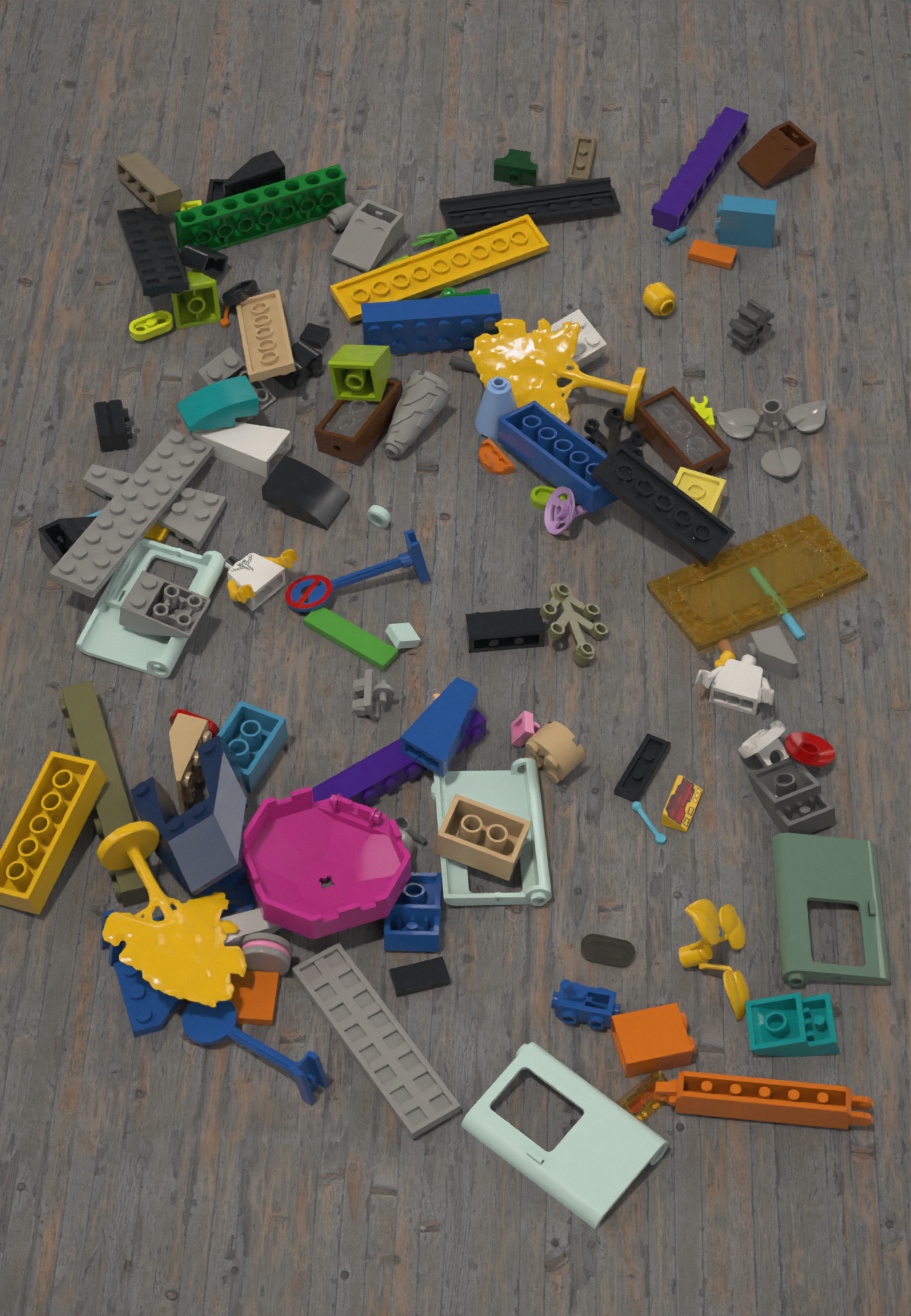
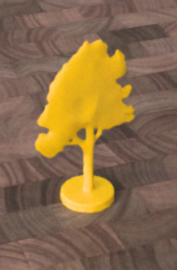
[469,318,647,424]
[97,821,247,1008]

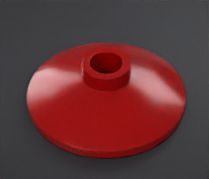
[784,732,835,767]

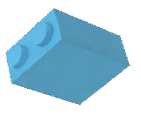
[715,195,777,249]

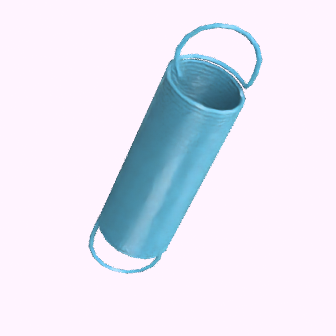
[661,226,691,245]

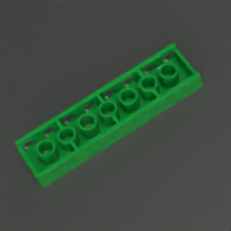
[174,164,347,251]

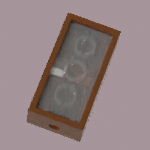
[314,378,403,463]
[633,386,731,476]

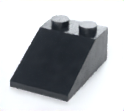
[223,150,286,198]

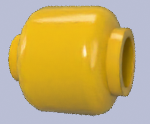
[642,282,676,316]

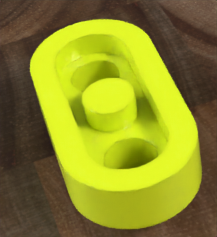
[129,310,173,341]

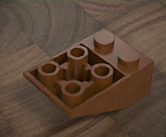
[737,120,817,188]

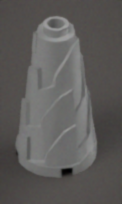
[383,370,452,458]

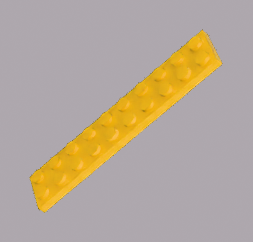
[330,214,549,323]

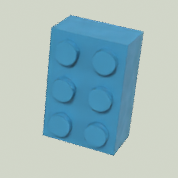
[217,701,288,794]

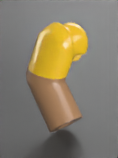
[714,639,737,668]

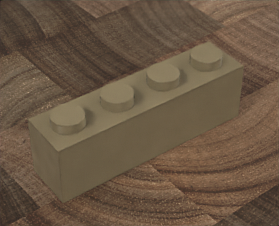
[116,151,183,215]

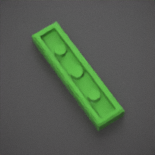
[303,607,399,671]

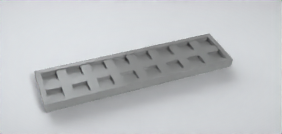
[292,942,461,1139]

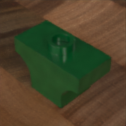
[493,149,538,187]

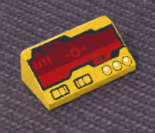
[661,774,703,832]

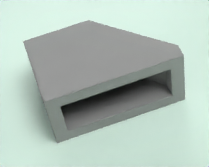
[746,625,798,680]

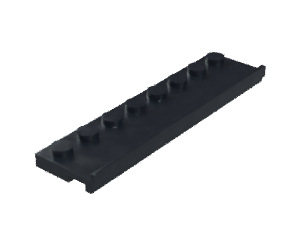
[439,177,620,234]

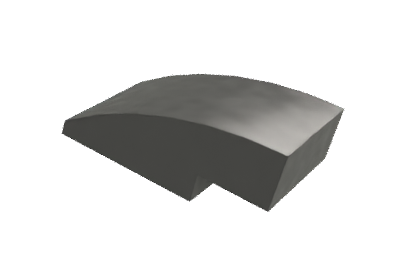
[748,757,835,835]

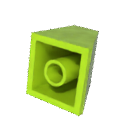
[328,344,393,402]

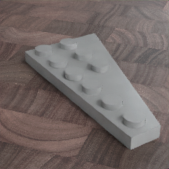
[83,464,226,549]

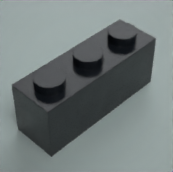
[465,608,544,653]

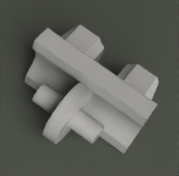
[352,669,395,721]

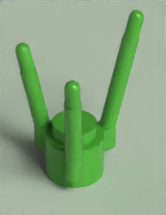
[410,228,458,248]

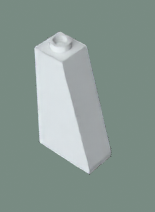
[192,422,292,478]

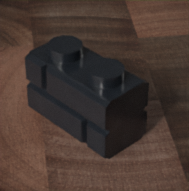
[94,399,133,453]

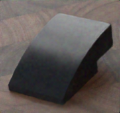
[262,455,350,530]

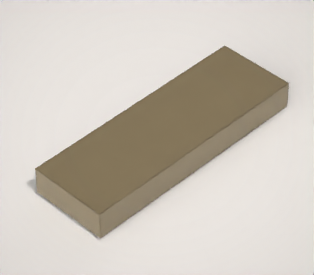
[566,136,596,183]

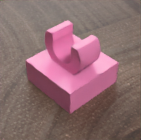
[511,710,540,748]

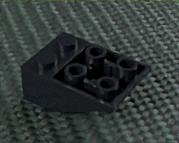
[38,516,97,566]

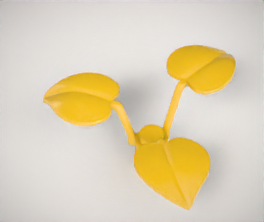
[679,899,750,1021]

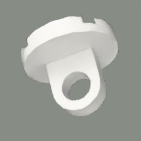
[738,720,789,767]

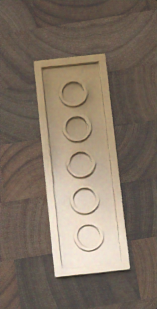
[236,290,296,383]

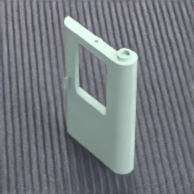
[434,758,552,906]
[461,1042,669,1230]

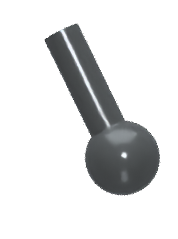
[449,356,480,378]

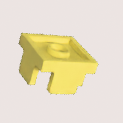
[673,467,726,516]

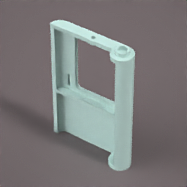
[76,538,226,678]

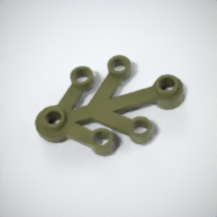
[539,583,608,666]

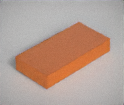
[688,239,737,269]

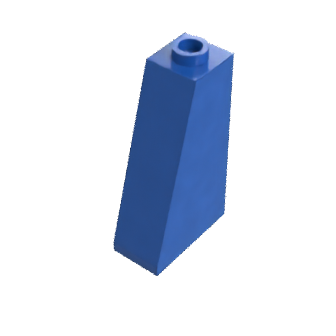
[401,677,478,777]

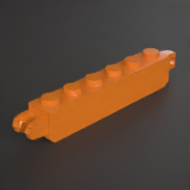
[654,1071,873,1130]

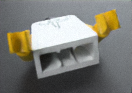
[225,549,298,611]

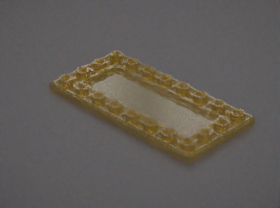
[647,514,868,652]

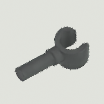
[395,817,427,845]

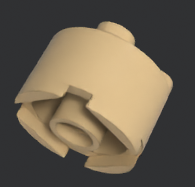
[525,721,586,784]

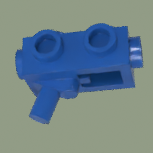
[551,979,621,1030]

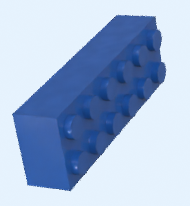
[361,294,502,354]
[498,401,618,514]

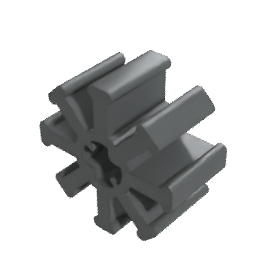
[727,299,774,351]

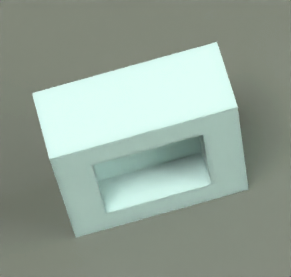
[385,623,420,649]

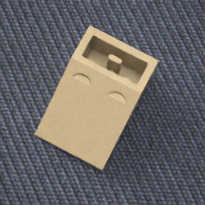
[169,713,212,812]

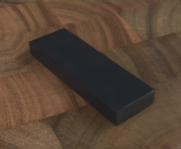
[614,733,671,802]

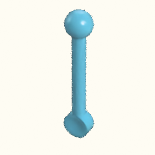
[631,801,666,845]

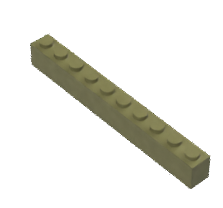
[59,680,149,908]

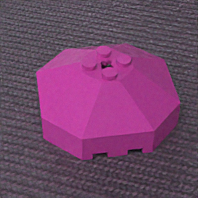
[241,787,411,939]

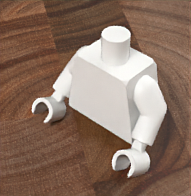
[695,655,774,716]

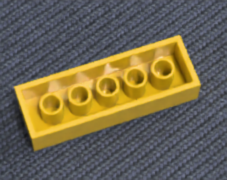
[0,751,107,915]

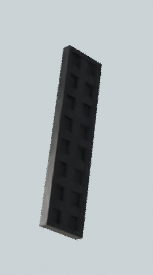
[117,206,189,297]

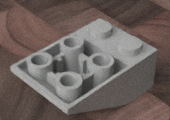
[331,199,404,272]
[190,347,276,423]
[119,570,211,638]

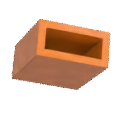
[610,1003,696,1078]

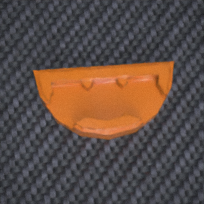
[479,438,515,475]

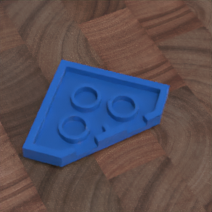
[114,962,182,1038]

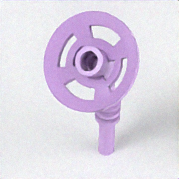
[544,487,589,535]

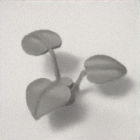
[717,399,826,478]

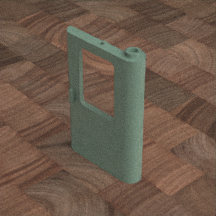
[772,833,891,987]

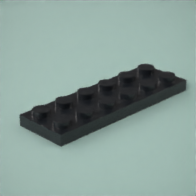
[590,443,735,566]

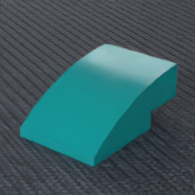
[177,375,259,432]
[745,992,840,1057]

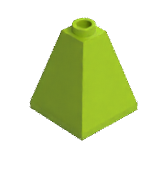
[171,270,221,329]

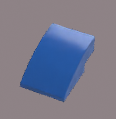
[384,872,442,952]

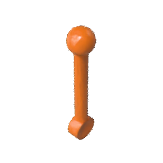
[220,305,230,328]

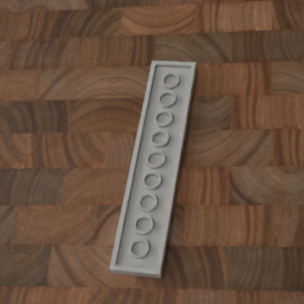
[49,429,214,598]

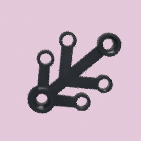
[584,407,645,459]

